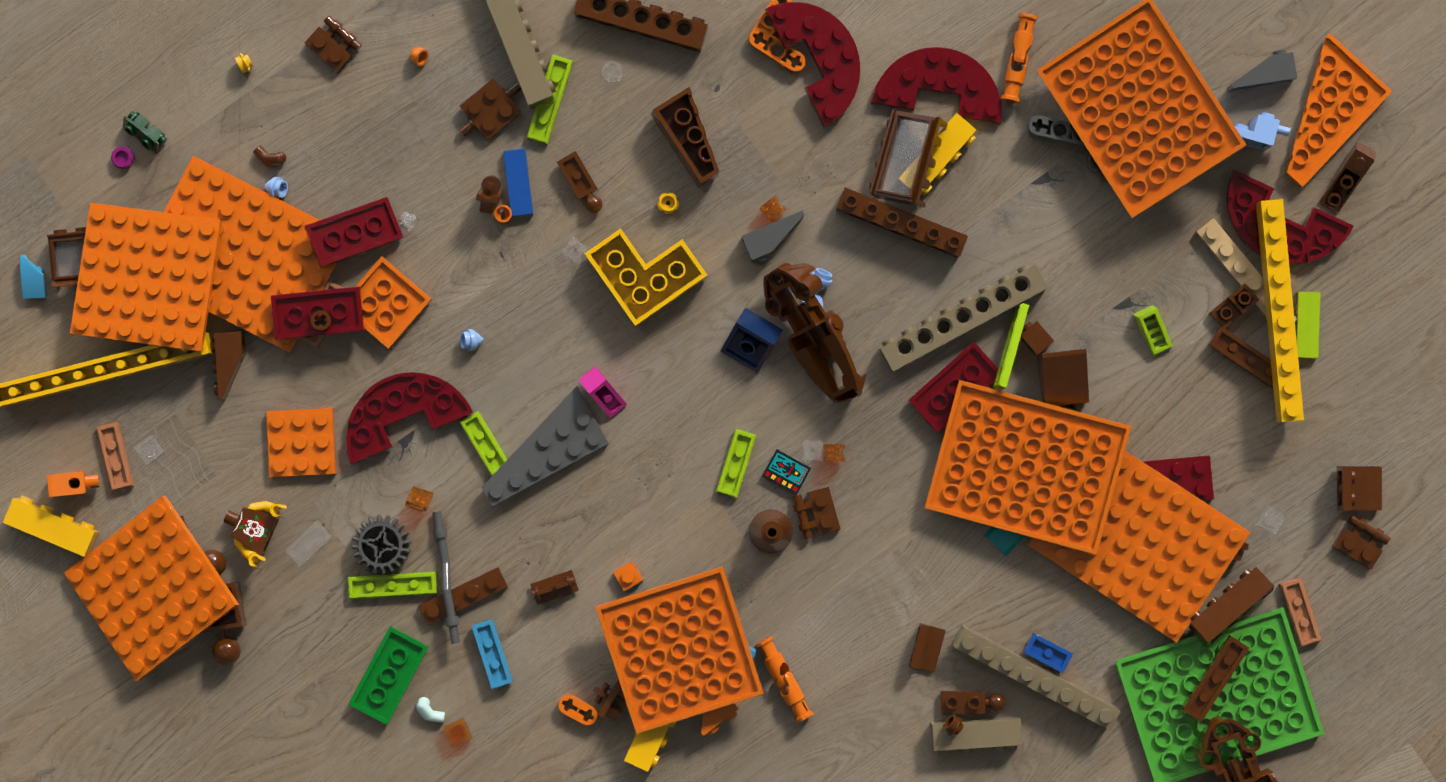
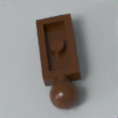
[557,151,603,213]
[941,691,1005,714]

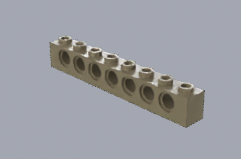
[879,264,1048,372]

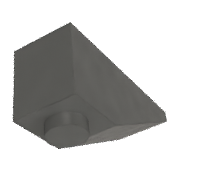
[1227,50,1297,91]
[741,210,804,263]

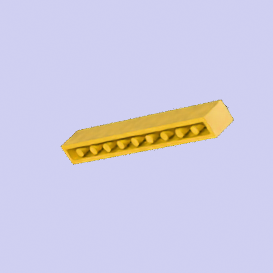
[1256,199,1304,422]
[0,332,214,408]

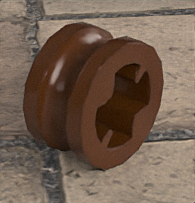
[311,311,331,331]

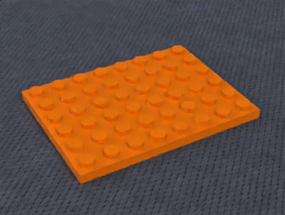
[1037,0,1247,219]
[164,156,338,353]
[925,380,1132,555]
[1028,451,1251,643]

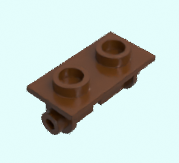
[530,570,579,605]

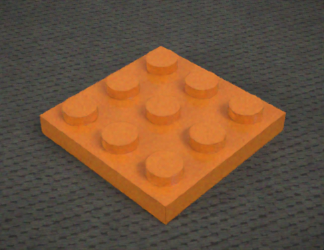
[355,256,432,349]
[266,408,337,477]

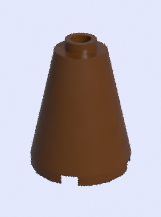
[749,509,793,553]

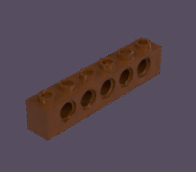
[574,0,708,53]
[836,187,968,258]

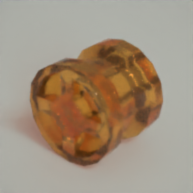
[759,196,787,222]
[823,444,845,462]

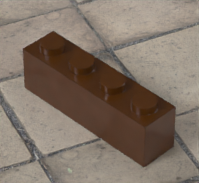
[1189,567,1274,647]

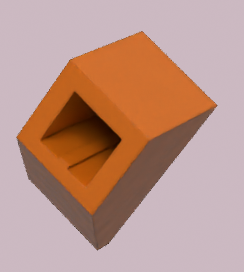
[701,703,739,736]

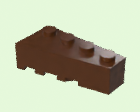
[651,87,719,188]

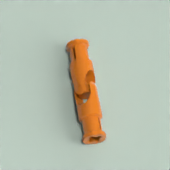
[1000,13,1038,103]
[755,636,814,723]

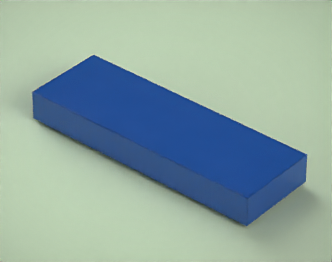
[503,148,533,217]

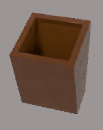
[1037,349,1089,409]

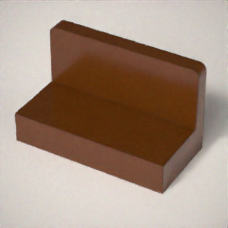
[909,623,945,672]

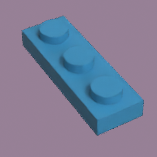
[472,619,513,689]

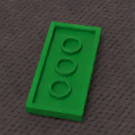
[348,626,430,725]

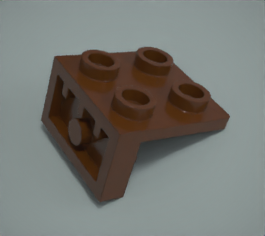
[1337,466,1382,511]

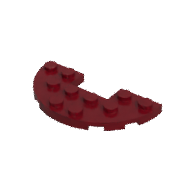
[765,2,860,128]
[871,47,1002,124]
[1227,170,1354,264]
[346,372,474,464]

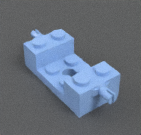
[1235,113,1291,151]

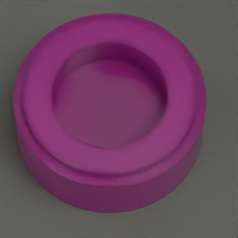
[111,146,135,169]

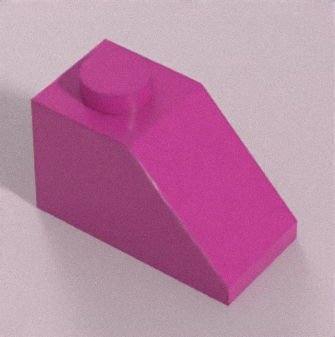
[579,366,627,419]

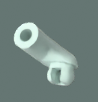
[416,697,445,723]

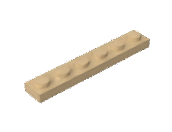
[1195,218,1297,321]

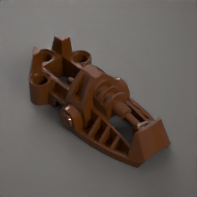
[763,263,867,403]
[1195,717,1277,782]

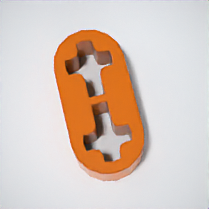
[558,694,598,725]

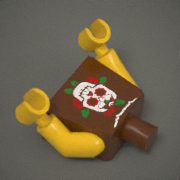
[223,501,287,569]

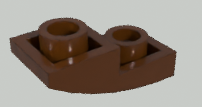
[1209,283,1259,328]

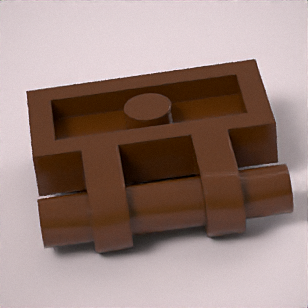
[304,16,362,73]
[793,487,840,539]
[1332,515,1390,570]

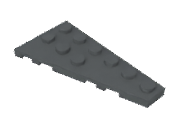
[482,386,609,507]

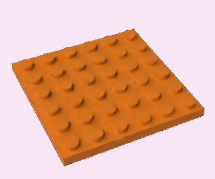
[70,203,222,352]
[64,496,239,681]
[595,566,764,734]

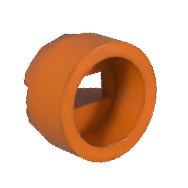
[409,47,429,66]
[494,205,512,223]

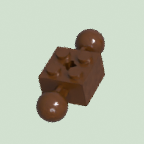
[203,550,247,665]

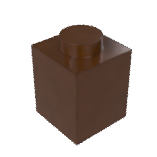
[1020,321,1054,356]

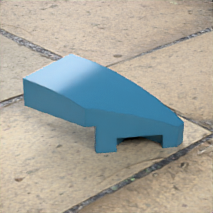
[20,255,47,299]

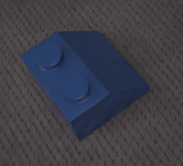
[720,308,783,373]

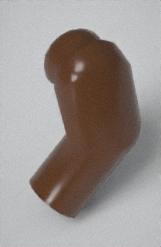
[253,145,286,167]

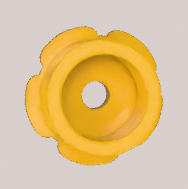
[235,53,253,74]
[657,193,679,214]

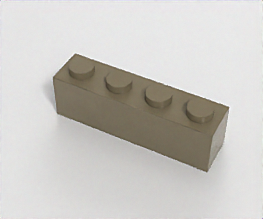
[931,717,1023,755]

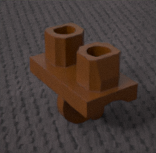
[476,175,504,214]
[593,679,626,720]

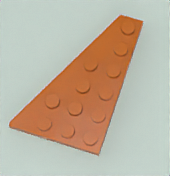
[1285,33,1392,188]

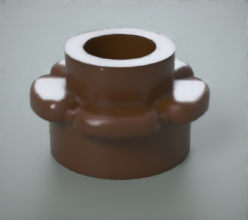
[943,715,964,736]

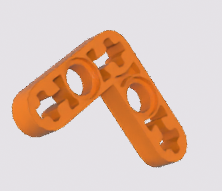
[749,0,806,73]

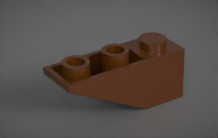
[1319,142,1376,213]
[211,331,246,400]

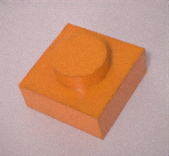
[613,561,643,591]

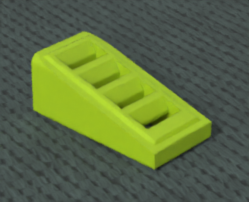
[1133,305,1173,356]

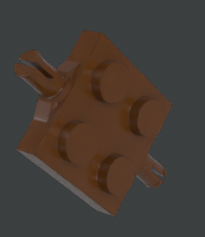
[459,79,522,140]

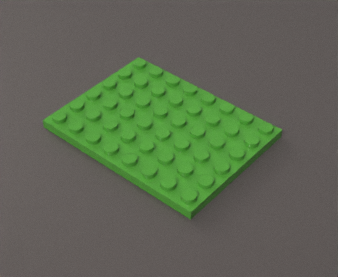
[1114,607,1324,782]

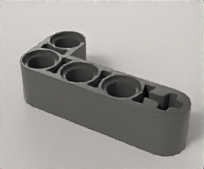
[1027,116,1101,173]

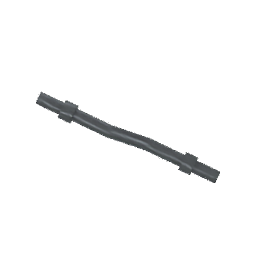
[432,511,460,644]

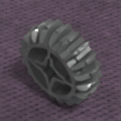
[351,515,412,574]

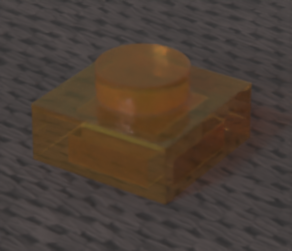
[405,486,434,513]
[443,717,473,747]

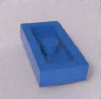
[1023,633,1073,673]

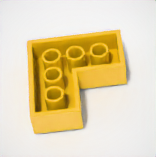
[584,228,708,327]

